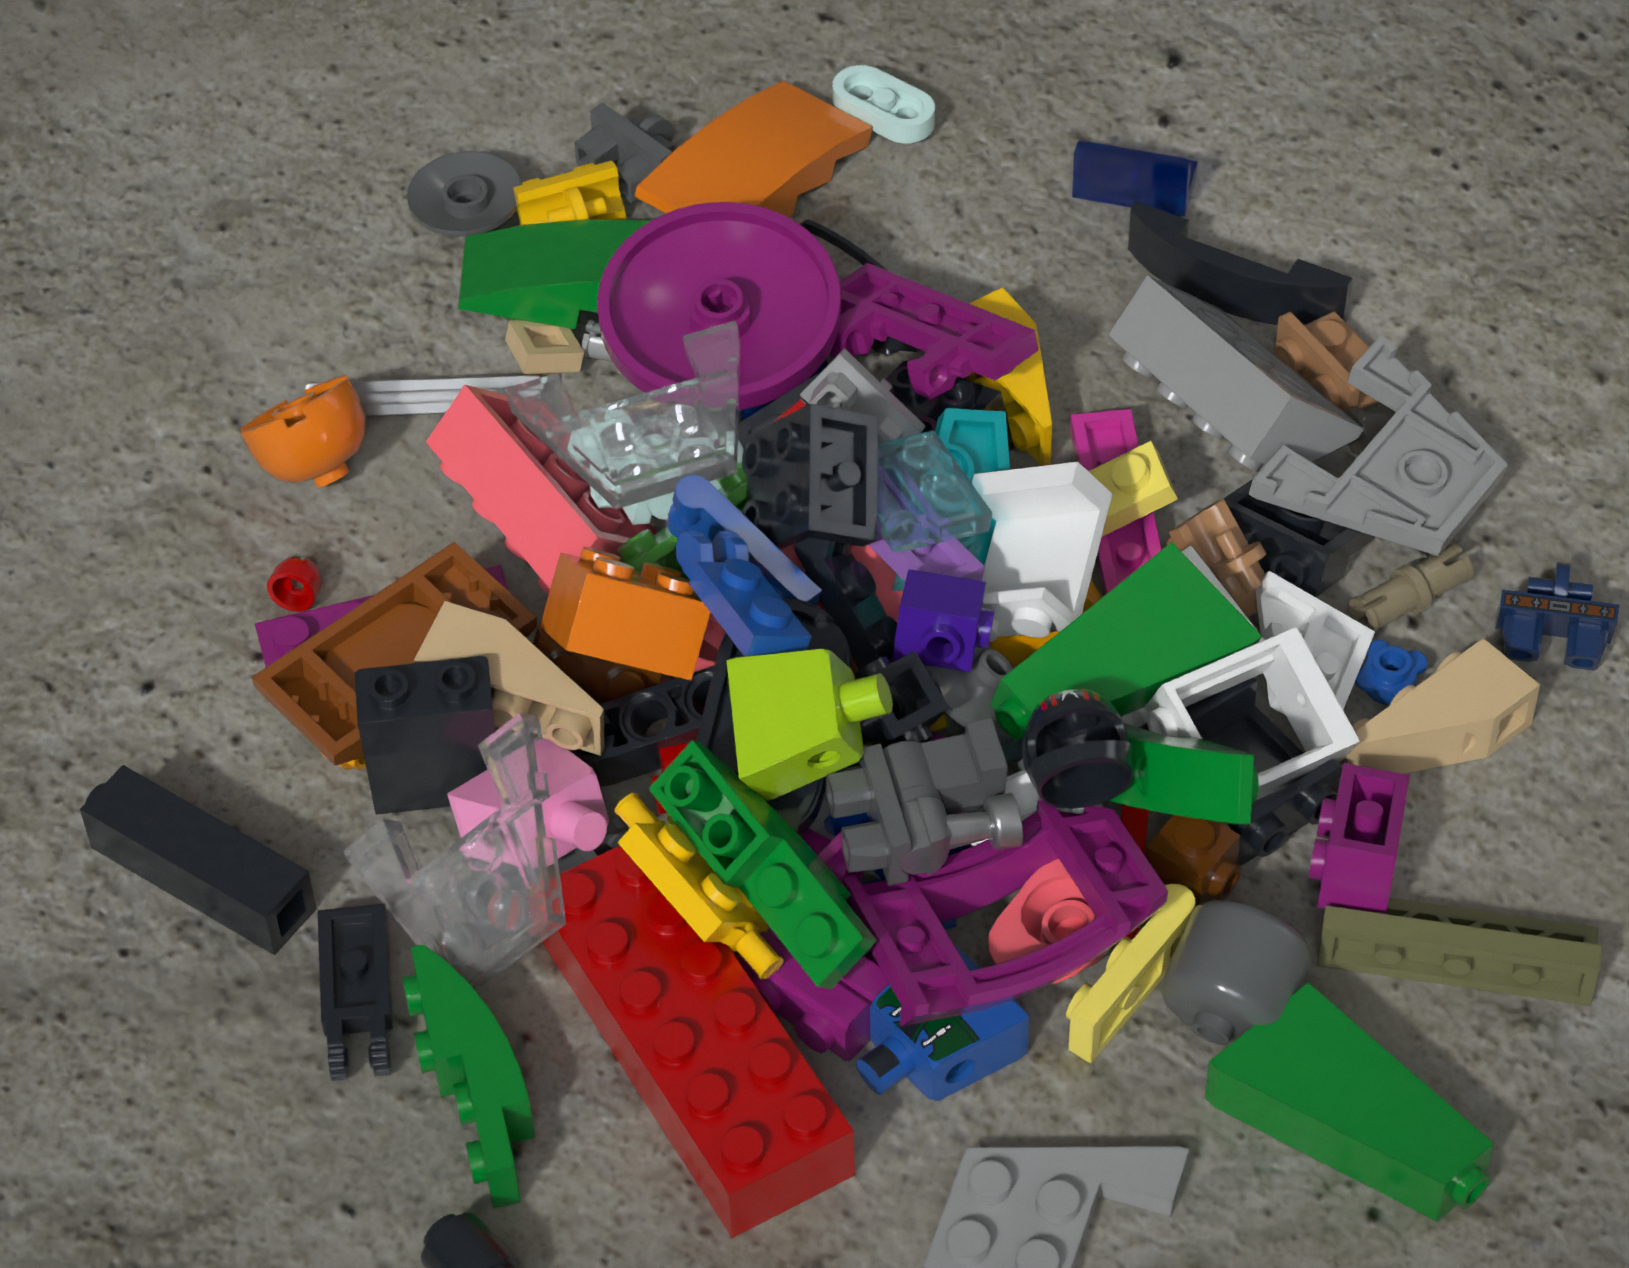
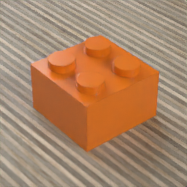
[540,547,711,681]

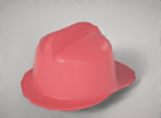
[989,858,1110,984]

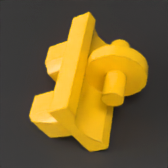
[513,160,626,225]

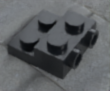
[1224,479,1375,597]

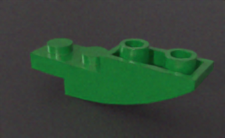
[1109,723,1259,824]
[648,740,877,989]
[402,944,535,1209]

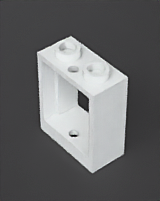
[1145,627,1360,800]

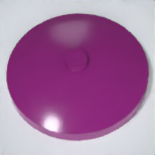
[597,202,841,412]

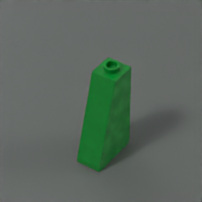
[990,542,1262,740]
[1205,983,1494,1222]

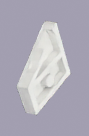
[1255,571,1375,715]

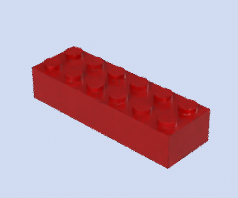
[530,846,855,1238]

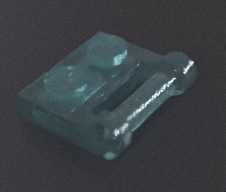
[877,431,993,552]

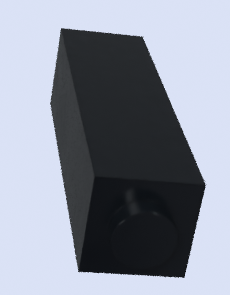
[80,765,317,955]

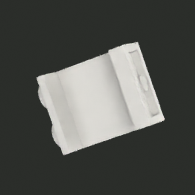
[968,462,1113,642]

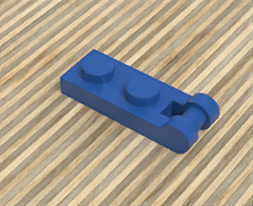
[666,475,822,605]

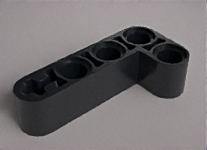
[569,665,715,787]

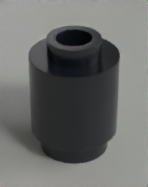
[421,1212,520,1268]

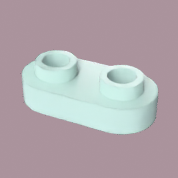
[832,65,935,144]

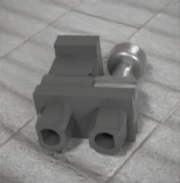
[826,718,1023,885]

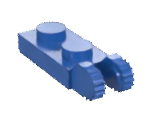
[675,530,812,656]

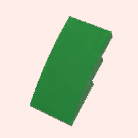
[458,219,650,329]

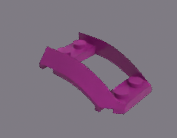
[843,800,1168,1027]

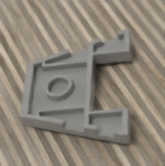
[1249,335,1508,556]
[923,1146,1189,1268]

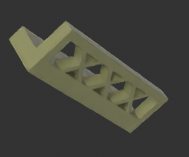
[1317,898,1602,1006]

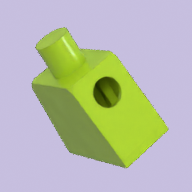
[727,649,892,801]

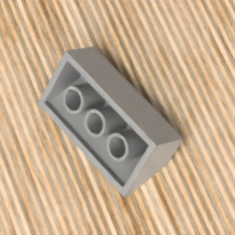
[1108,275,1364,472]

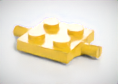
[614,793,784,979]

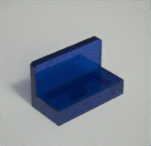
[1072,140,1198,217]

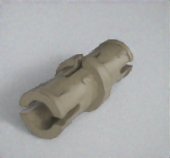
[1348,544,1474,633]

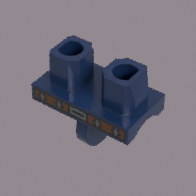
[1495,562,1619,671]

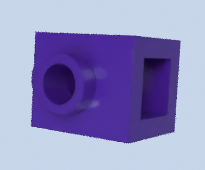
[892,569,995,672]

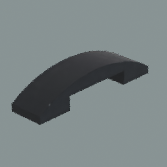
[1128,201,1353,326]

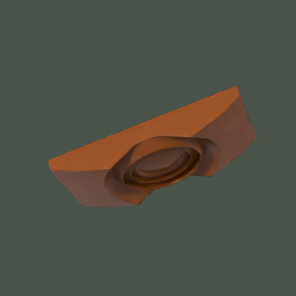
[252,542,537,766]

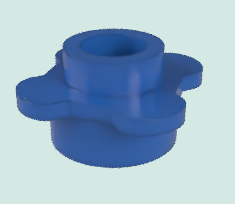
[1355,640,1428,705]

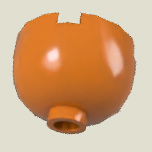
[240,375,366,488]

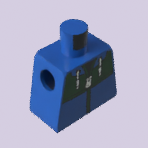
[856,943,1029,1101]

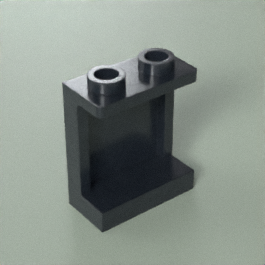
[355,656,502,815]
[1139,677,1342,866]

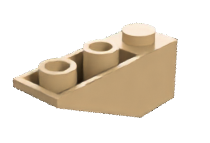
[414,601,605,756]
[1340,638,1540,774]

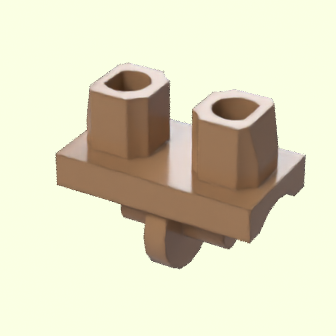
[1166,499,1266,618]

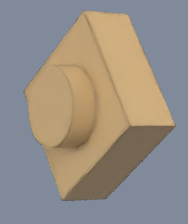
[505,320,584,376]

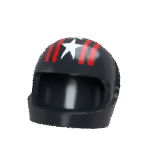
[1022,689,1133,809]

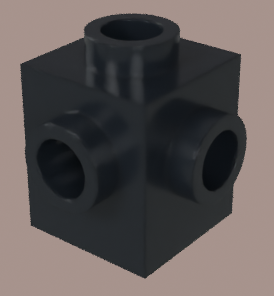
[853,651,949,749]

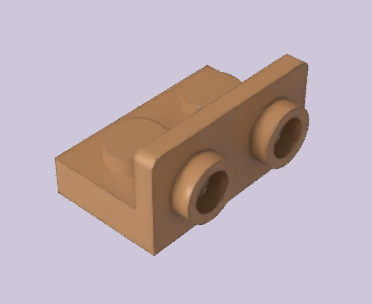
[1274,311,1390,424]

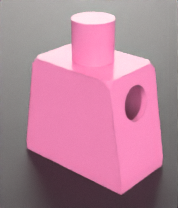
[447,738,609,870]

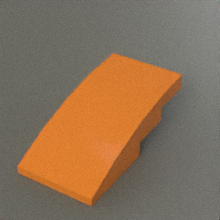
[634,80,873,218]

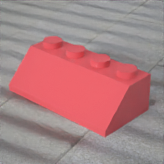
[426,384,658,595]

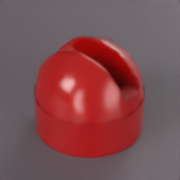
[267,556,322,612]

